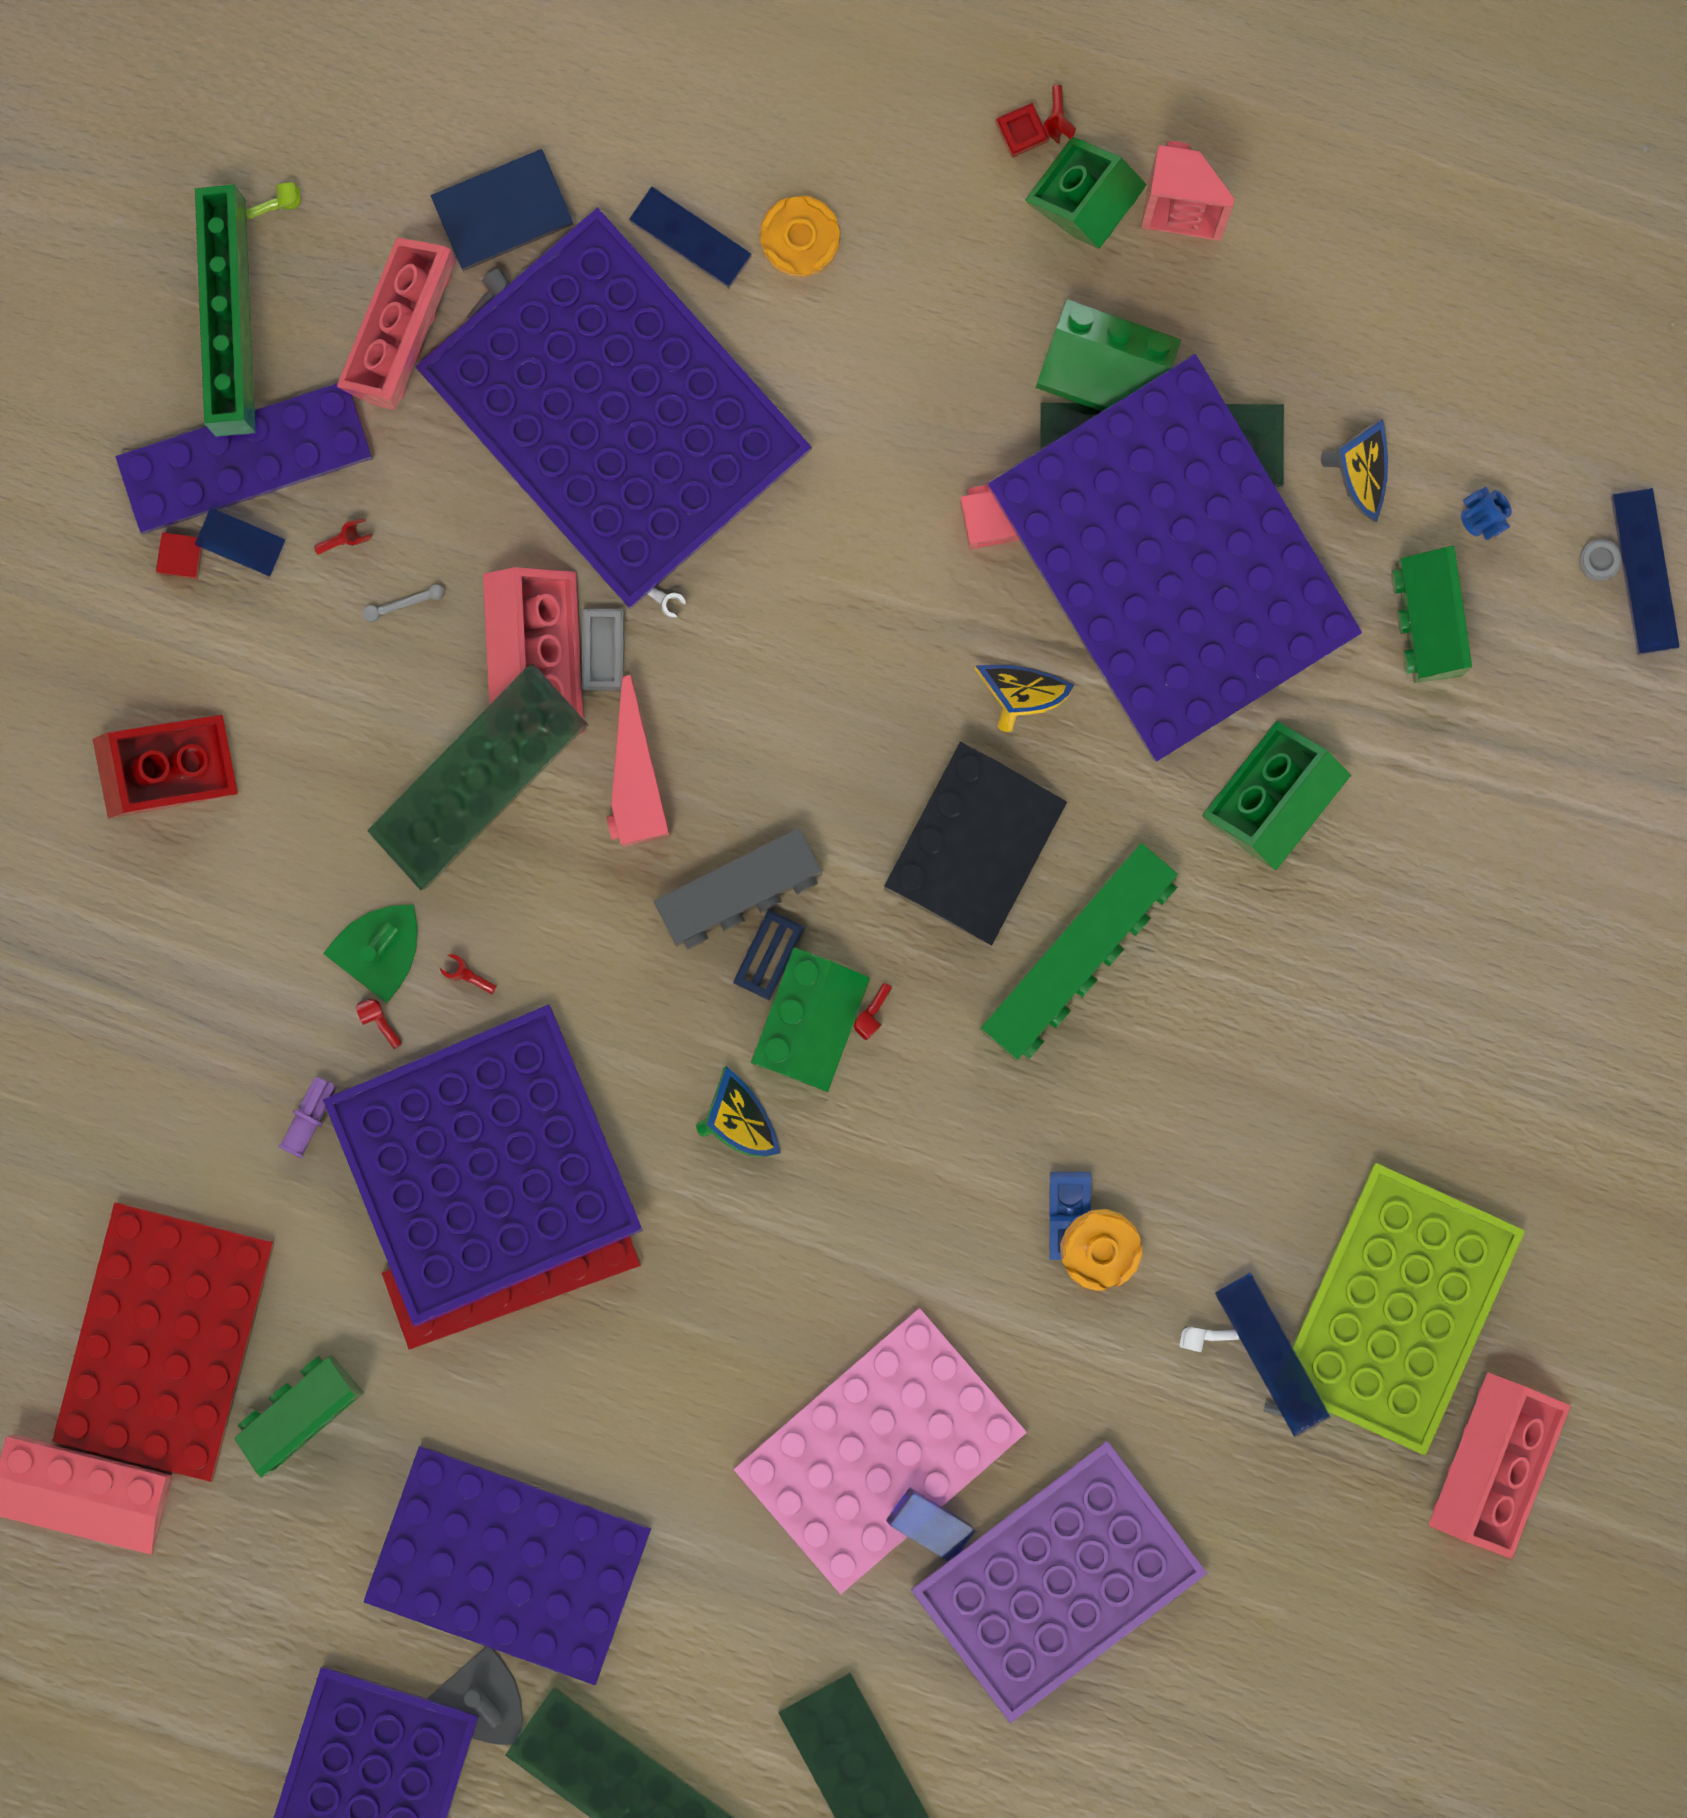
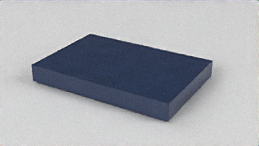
[430,149,574,271]

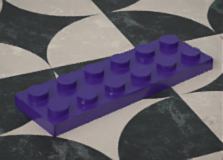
[115,383,373,535]

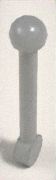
[363,584,445,622]

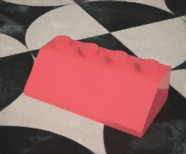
[1141,141,1234,241]
[336,237,456,411]
[483,567,584,737]
[1428,1372,1571,1559]
[0,1434,173,1555]

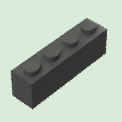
[653,828,822,950]

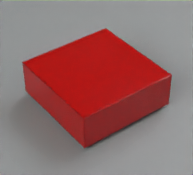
[995,103,1049,158]
[156,532,204,580]

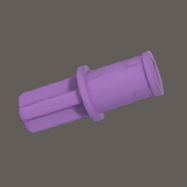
[278,1077,336,1159]

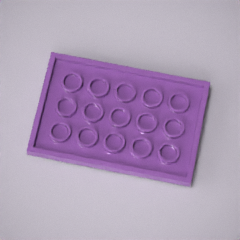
[911,1441,1208,1723]

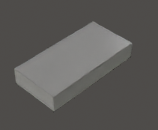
[582,609,624,691]

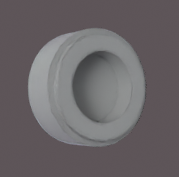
[1579,539,1622,581]

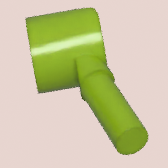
[246,182,301,219]

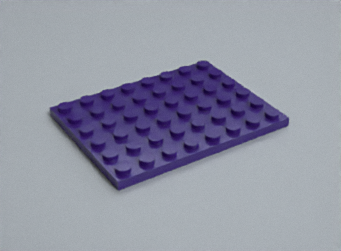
[415,207,812,609]
[986,354,1362,762]

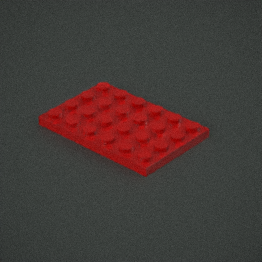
[52,1202,275,1482]

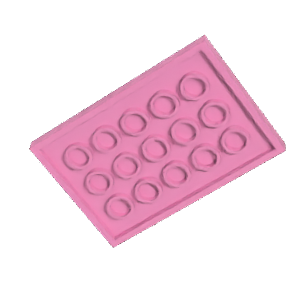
[733,1308,1027,1595]

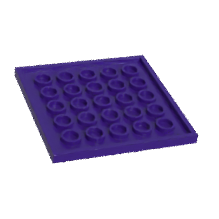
[323,1004,643,1327]

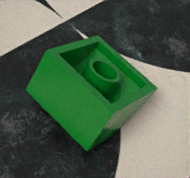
[1025,137,1147,249]

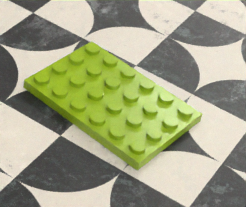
[1274,1163,1525,1456]

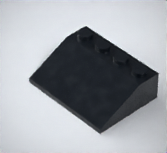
[884,742,1067,946]

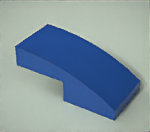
[1049,1172,1091,1260]

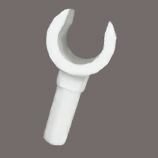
[647,588,686,618]
[1179,1327,1239,1352]

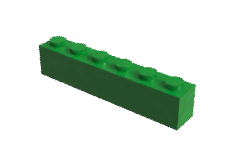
[195,184,256,437]
[980,842,1178,1061]

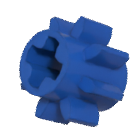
[1461,487,1512,540]

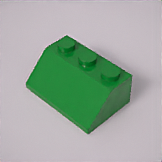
[1035,299,1182,411]
[1391,546,1472,683]
[1202,721,1351,871]
[751,947,870,1092]
[234,1356,364,1478]

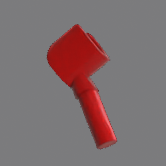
[1043,85,1076,144]
[314,518,373,555]
[440,954,497,995]
[854,983,892,1040]
[356,999,402,1049]

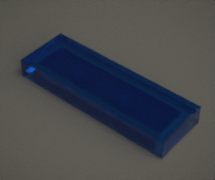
[629,186,752,289]

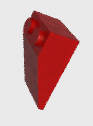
[92,714,238,819]

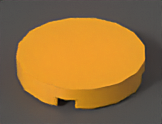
[760,196,840,277]
[1060,1209,1143,1291]

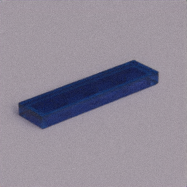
[1611,488,1680,655]
[1215,1273,1332,1437]

